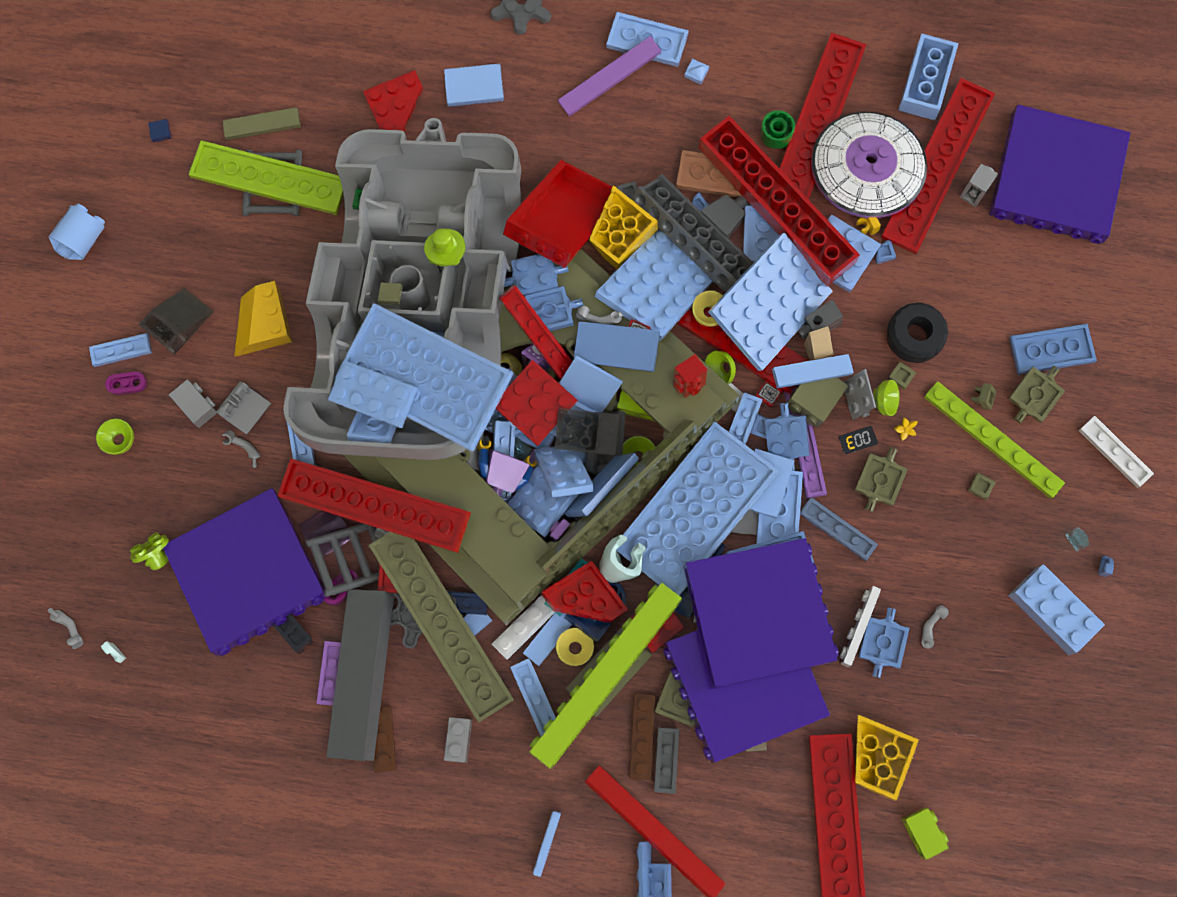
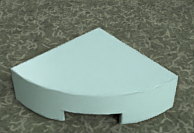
[101,641,126,663]

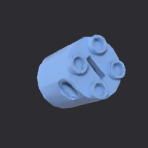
[49,204,105,260]

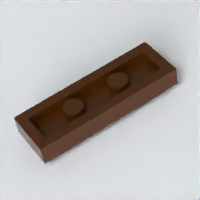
[374,707,397,773]

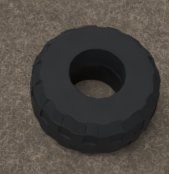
[886,302,948,363]

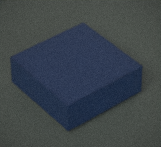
[148,119,172,143]

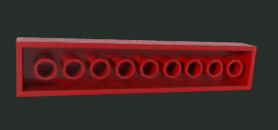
[698,115,860,287]

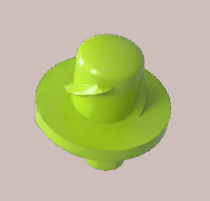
[424,229,466,266]
[130,532,169,570]

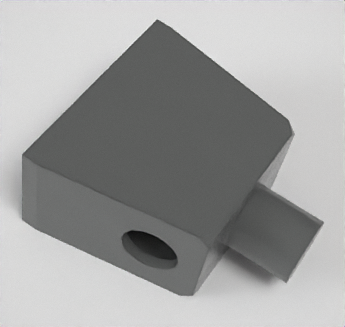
[701,195,748,238]
[797,300,843,340]

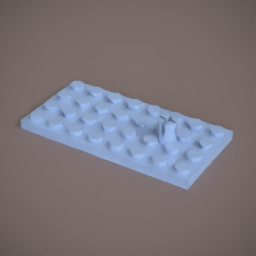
[335,303,514,451]
[616,422,779,596]

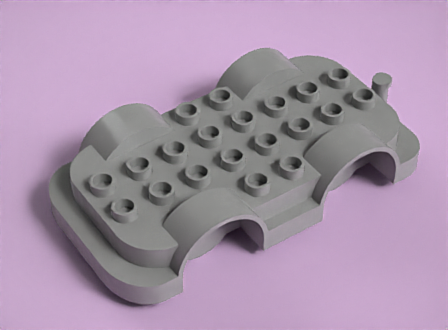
[284,118,521,460]

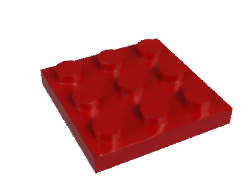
[495,360,578,446]

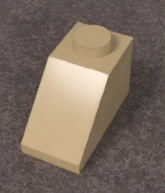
[803,326,833,361]

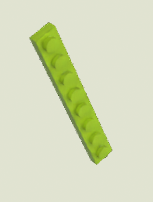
[924,381,1065,499]

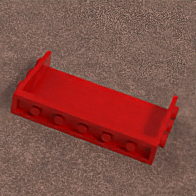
[503,160,612,268]

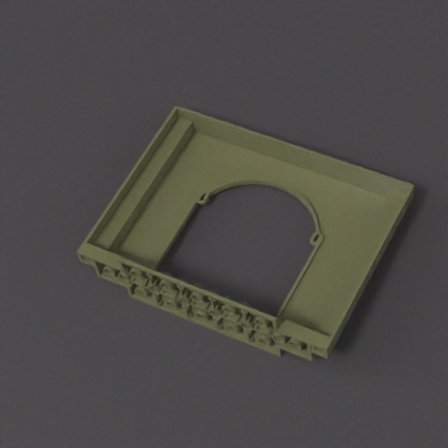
[342,249,739,625]

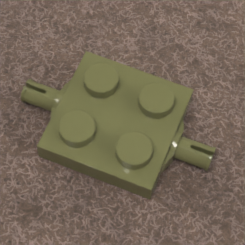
[1008,365,1065,424]
[854,447,908,512]

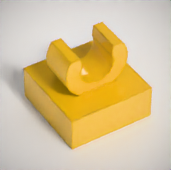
[856,217,881,235]

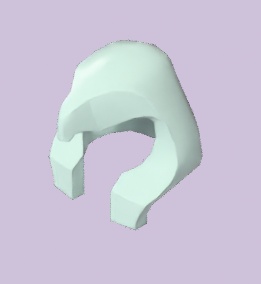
[599,535,646,583]

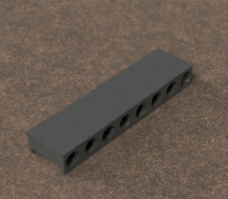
[631,174,753,293]
[327,590,394,761]

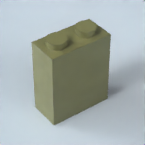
[786,378,848,427]

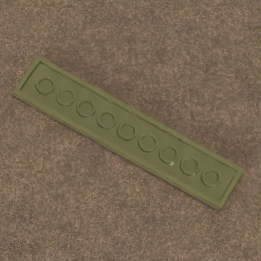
[369,532,514,723]

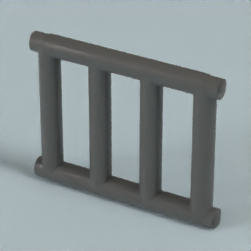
[242,150,302,216]
[305,523,379,597]

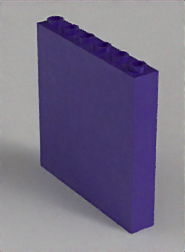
[989,104,1131,244]
[163,488,326,656]
[683,538,839,689]
[663,630,830,763]

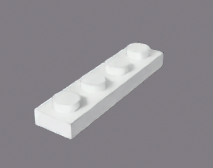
[1079,416,1154,488]
[839,586,881,667]
[492,595,555,660]

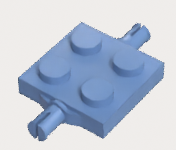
[504,254,569,297]
[525,286,584,331]
[765,403,810,471]
[858,608,909,678]

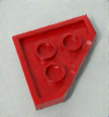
[363,70,423,132]
[541,561,628,623]

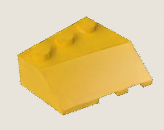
[589,185,658,270]
[234,281,292,357]
[855,715,919,801]

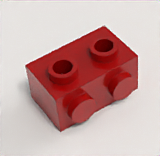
[673,354,708,398]

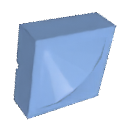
[684,59,709,85]

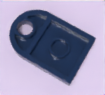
[565,582,626,643]

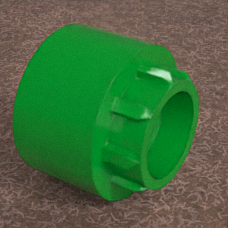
[760,110,795,149]

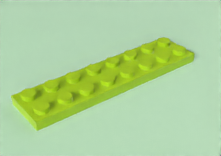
[189,141,344,215]

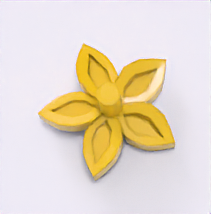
[894,418,918,441]

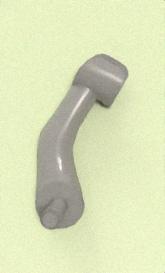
[576,306,622,325]
[222,430,260,468]
[922,605,949,649]
[48,608,83,649]

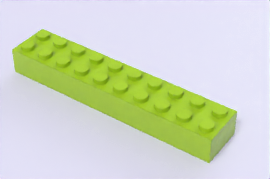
[530,583,682,769]

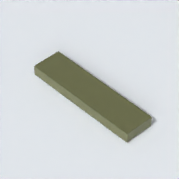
[223,107,301,140]

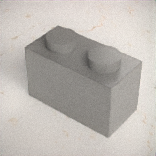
[960,164,998,207]
[169,379,217,428]
[444,717,472,763]

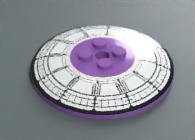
[811,111,927,218]

